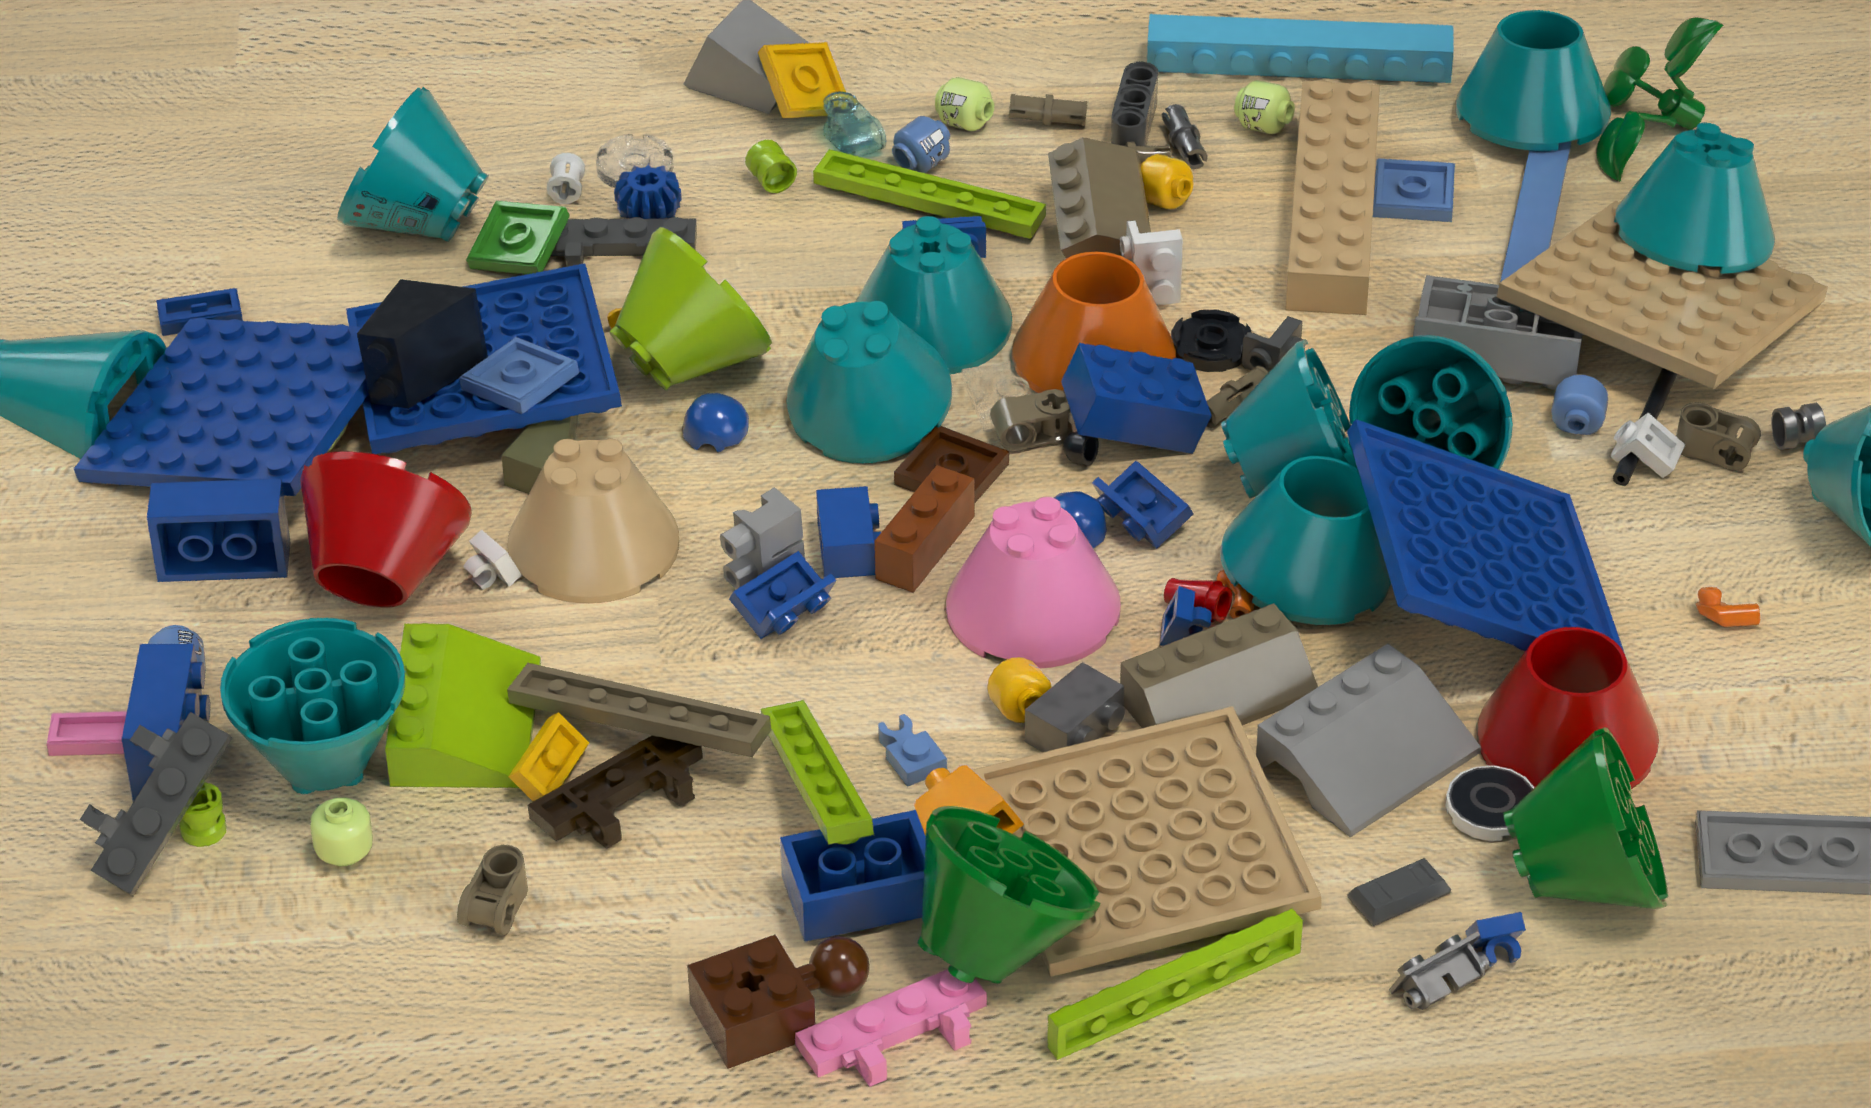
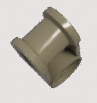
[990,389,1072,452]
[1676,402,1761,471]
[457,845,528,936]

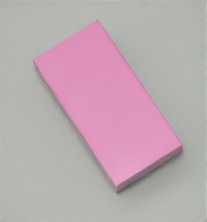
[47,711,127,756]

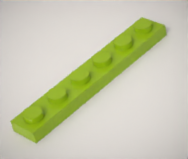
[813,149,1046,239]
[761,700,874,844]
[1047,908,1303,1060]

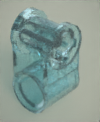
[823,92,886,157]

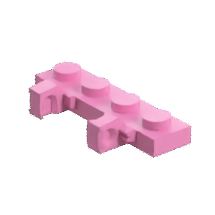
[795,969,987,1087]

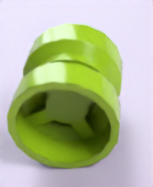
[745,140,797,193]
[179,782,226,847]

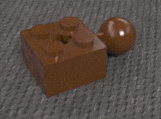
[687,935,870,1069]

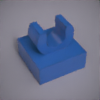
[1160,586,1212,646]
[1465,912,1526,967]

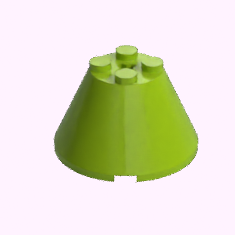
[609,227,772,390]

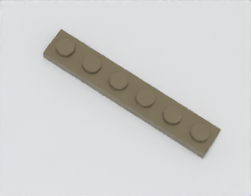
[507,663,771,757]

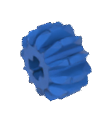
[614,164,682,219]

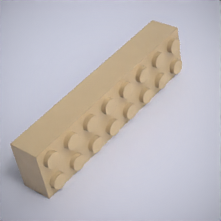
[1286,80,1380,315]

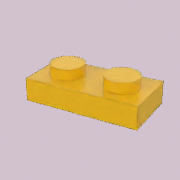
[508,712,589,801]

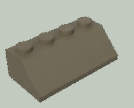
[1048,137,1151,258]
[1120,603,1318,728]

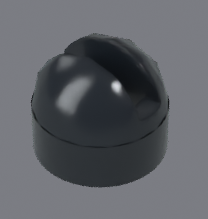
[1063,431,1099,466]

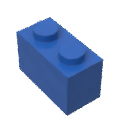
[816,486,881,578]

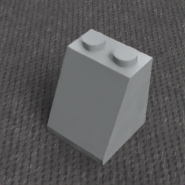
[683,0,809,114]

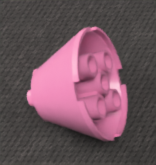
[946,497,1121,669]

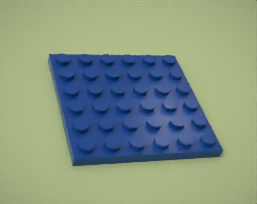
[346,263,622,454]
[74,318,369,496]
[1347,419,1626,656]

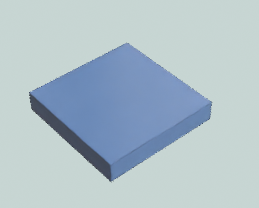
[1373,158,1455,222]
[459,337,579,414]

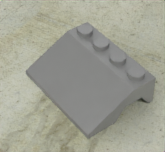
[1413,275,1583,390]
[1256,644,1481,837]

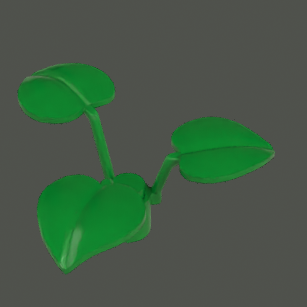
[1596,17,1723,181]

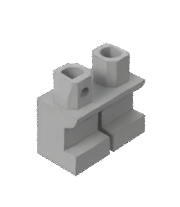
[720,487,805,589]

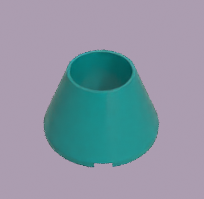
[1456,10,1611,151]
[1220,456,1391,625]

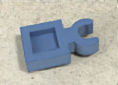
[878,714,947,787]

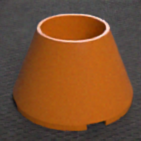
[1012,252,1176,393]

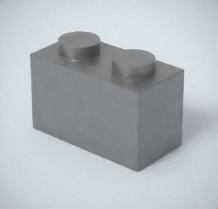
[1025,662,1125,752]

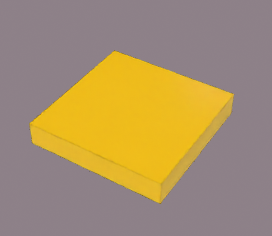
[757,42,852,118]

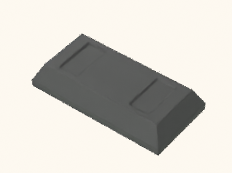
[1347,858,1451,926]

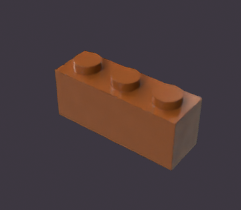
[875,465,975,593]

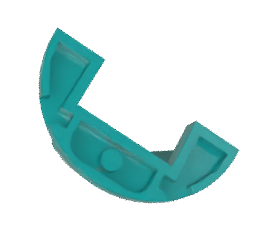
[0,330,166,459]

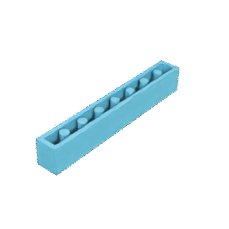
[1147,14,1454,83]

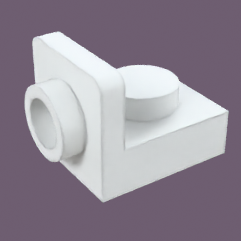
[1610,413,1685,478]

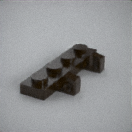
[527,735,703,848]

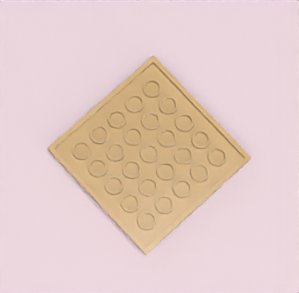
[1497,201,1828,389]
[973,706,1321,977]

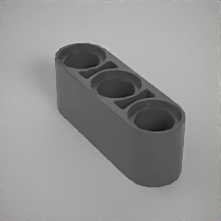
[1111,62,1158,146]

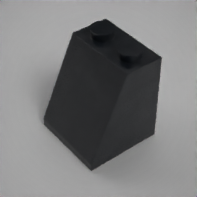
[357,279,488,409]

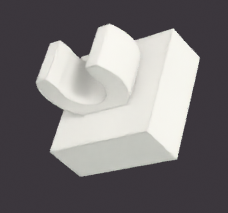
[463,530,522,590]

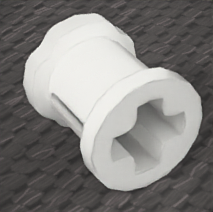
[547,153,585,204]

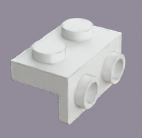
[1120,220,1183,305]

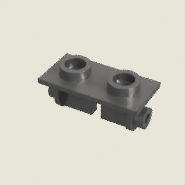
[1389,931,1490,1010]

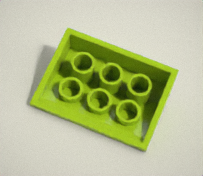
[385,623,541,788]

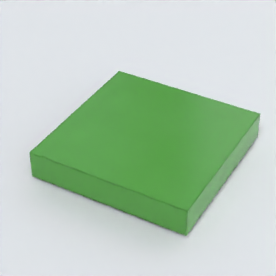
[466,200,570,274]

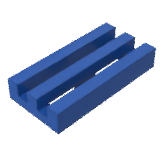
[156,288,243,336]

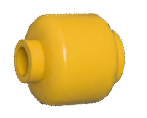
[1141,154,1193,209]
[987,657,1052,723]

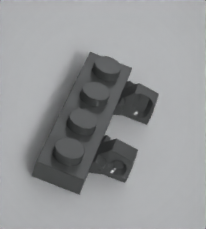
[551,217,697,267]
[80,712,232,896]

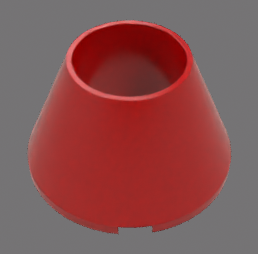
[300,451,472,608]
[1477,627,1659,789]

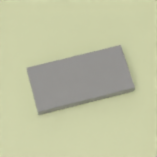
[1695,810,1871,895]

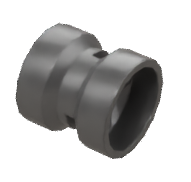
[1771,402,1826,450]

